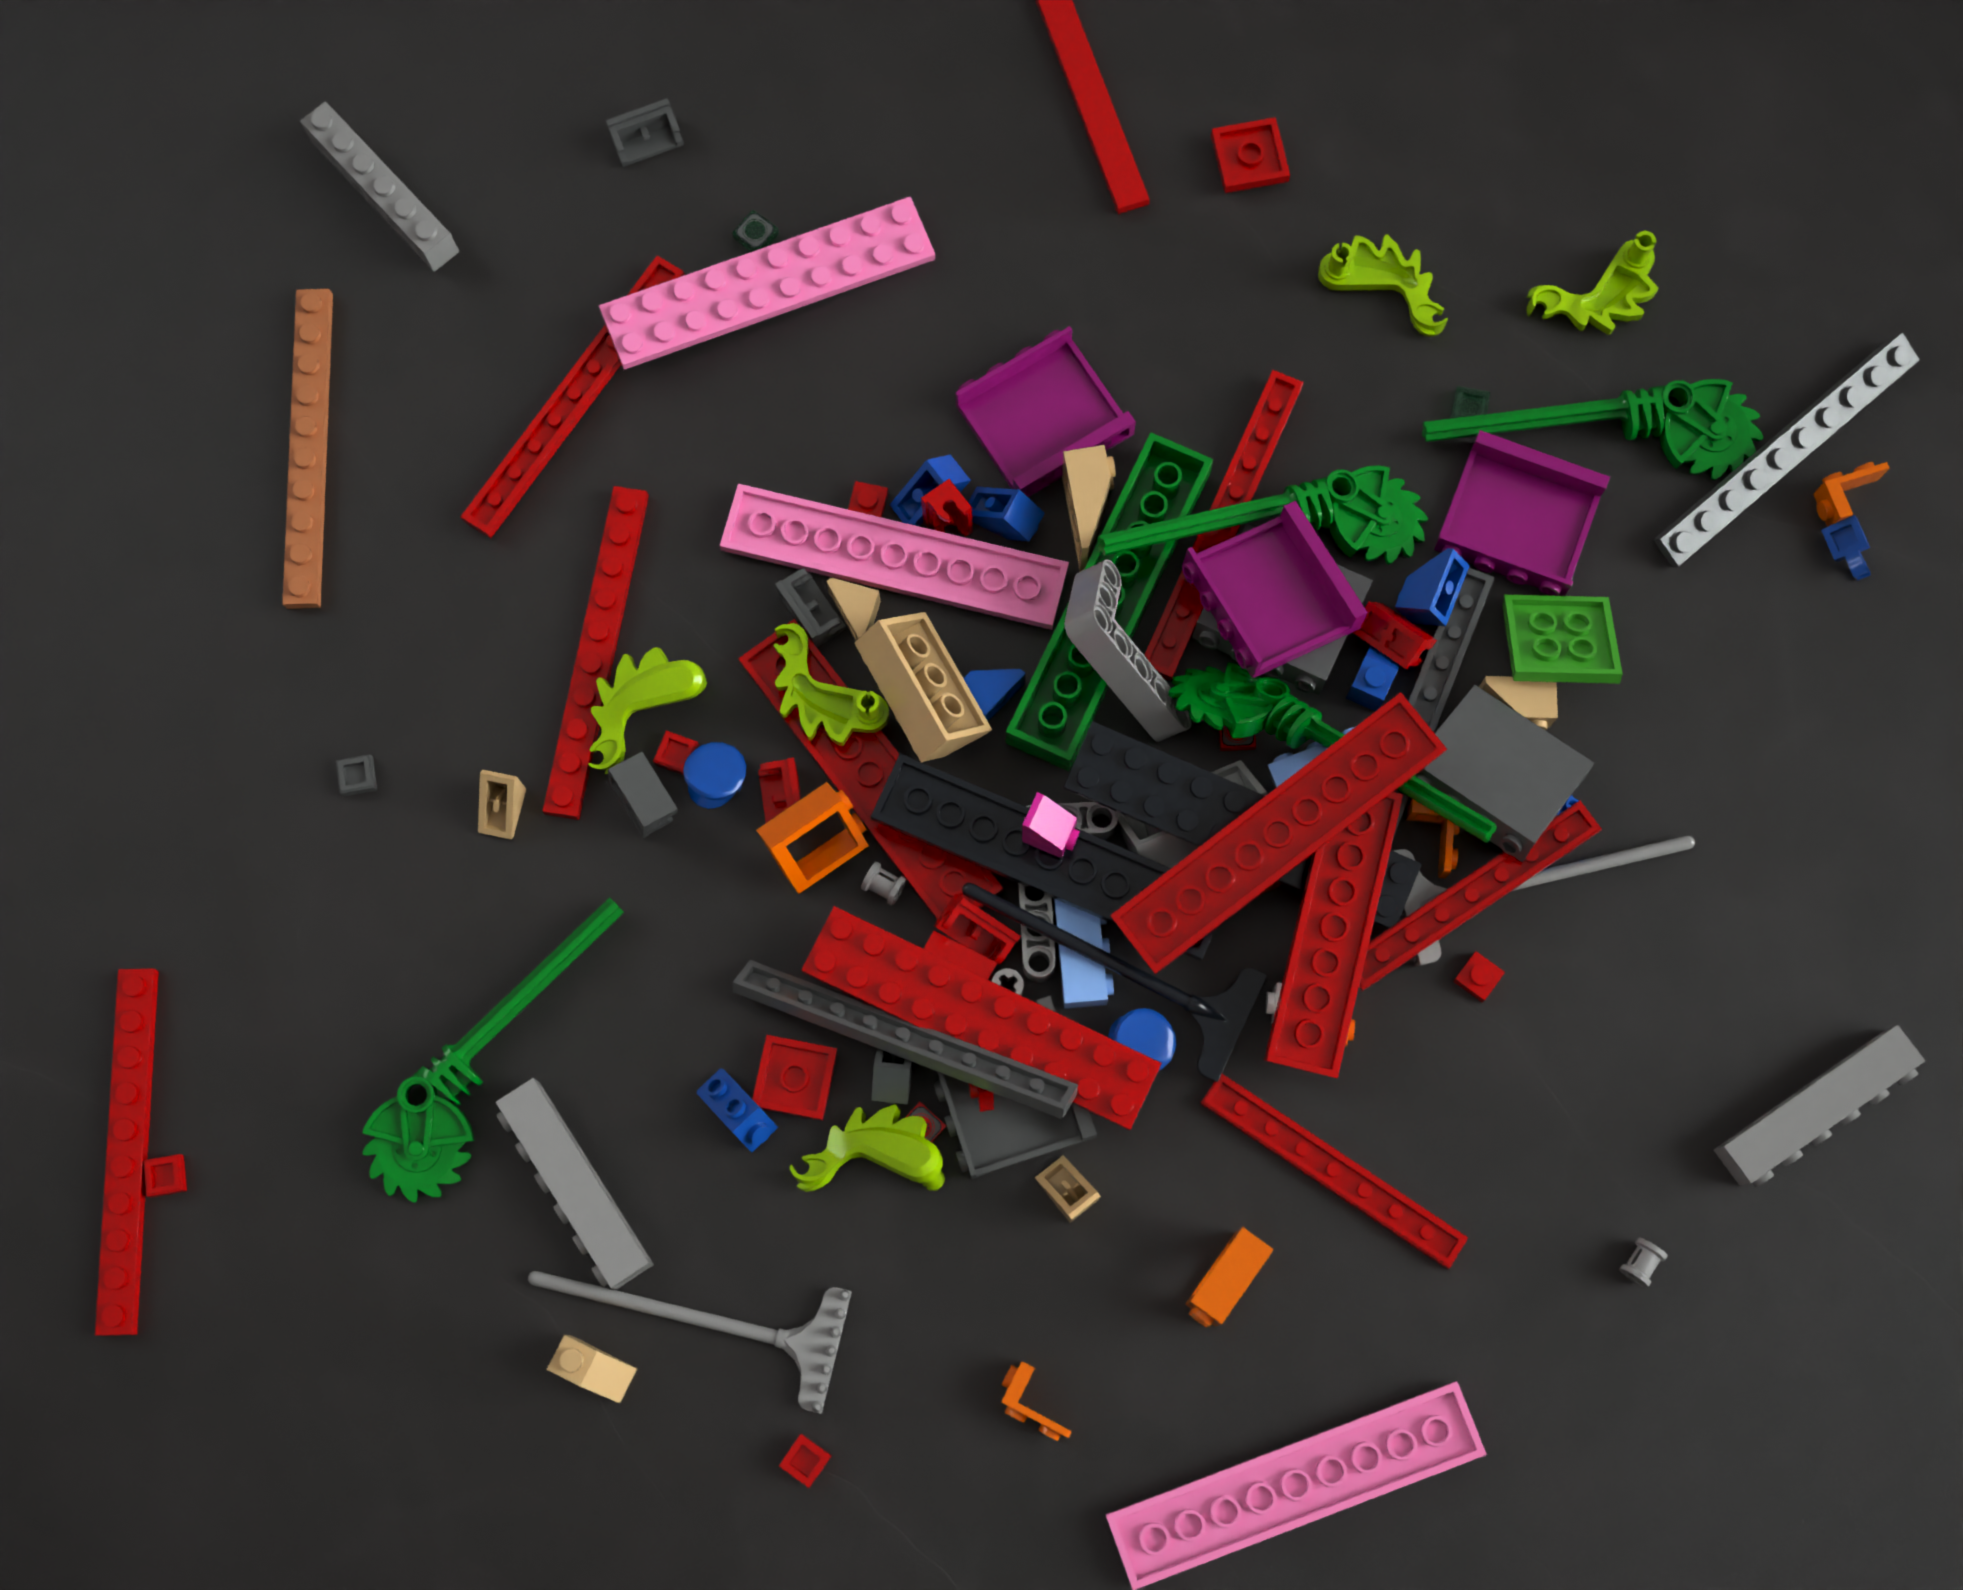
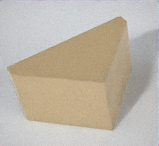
[826,578,881,641]
[478,770,526,840]
[1035,1155,1100,1223]

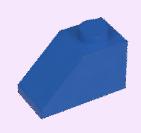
[890,455,971,526]
[968,487,1045,542]
[1395,548,1470,626]
[1346,645,1400,711]
[963,669,1026,722]

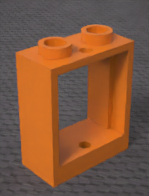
[756,782,869,894]
[1185,1227,1274,1328]

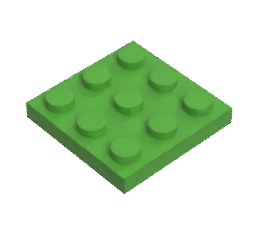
[1502,594,1623,684]

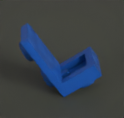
[696,1068,778,1153]

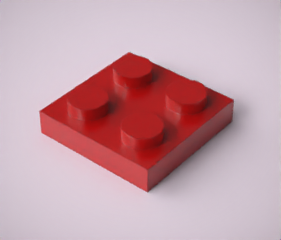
[1211,117,1290,193]
[752,1034,838,1121]

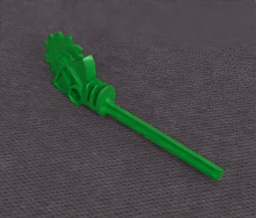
[1422,379,1764,480]
[1098,466,1428,565]
[1168,662,1497,842]
[362,897,624,1203]

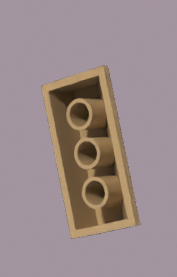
[854,612,992,763]

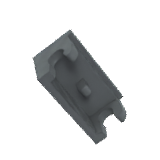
[606,98,684,167]
[775,568,847,648]
[608,752,678,839]

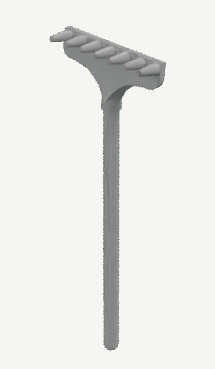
[1394,836,1695,967]
[528,1271,852,1414]

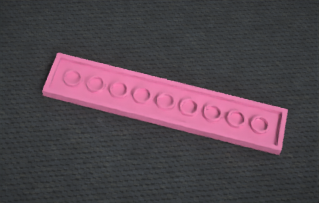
[599,196,935,370]
[720,484,1069,630]
[1105,1381,1487,1590]

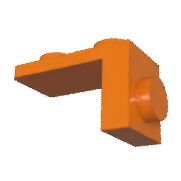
[1813,462,1890,527]
[1406,799,1460,878]
[1001,1361,1072,1441]

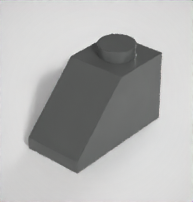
[871,1048,914,1104]

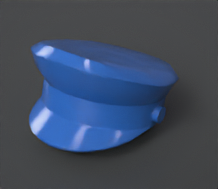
[683,742,747,809]
[1108,1008,1176,1071]

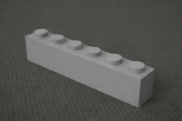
[300,101,459,272]
[1714,1025,1925,1187]
[496,1078,654,1290]

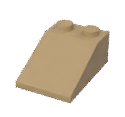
[1062,445,1116,572]

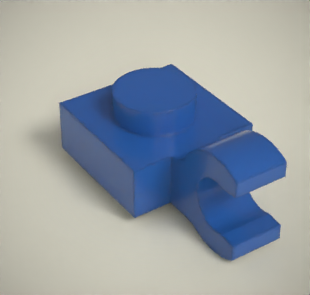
[1821,515,1871,581]

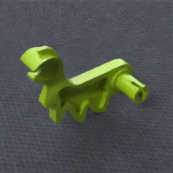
[1526,231,1658,335]
[1318,234,1448,337]
[774,623,889,746]
[588,647,707,774]
[790,1104,945,1192]

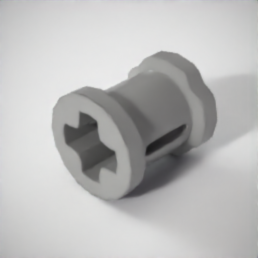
[861,861,907,906]
[992,968,1024,996]
[1619,1238,1668,1288]

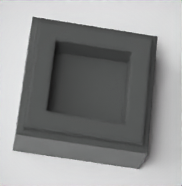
[336,754,377,797]

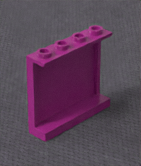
[955,326,1136,497]
[1434,430,1610,596]
[1182,501,1368,679]

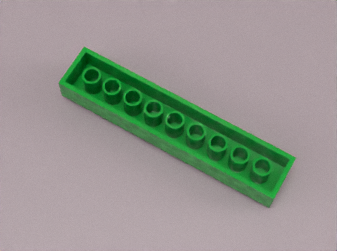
[1006,432,1214,772]

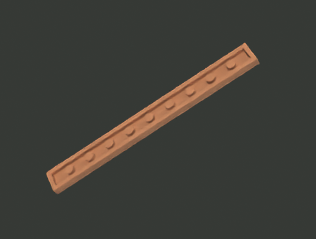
[282,289,333,609]

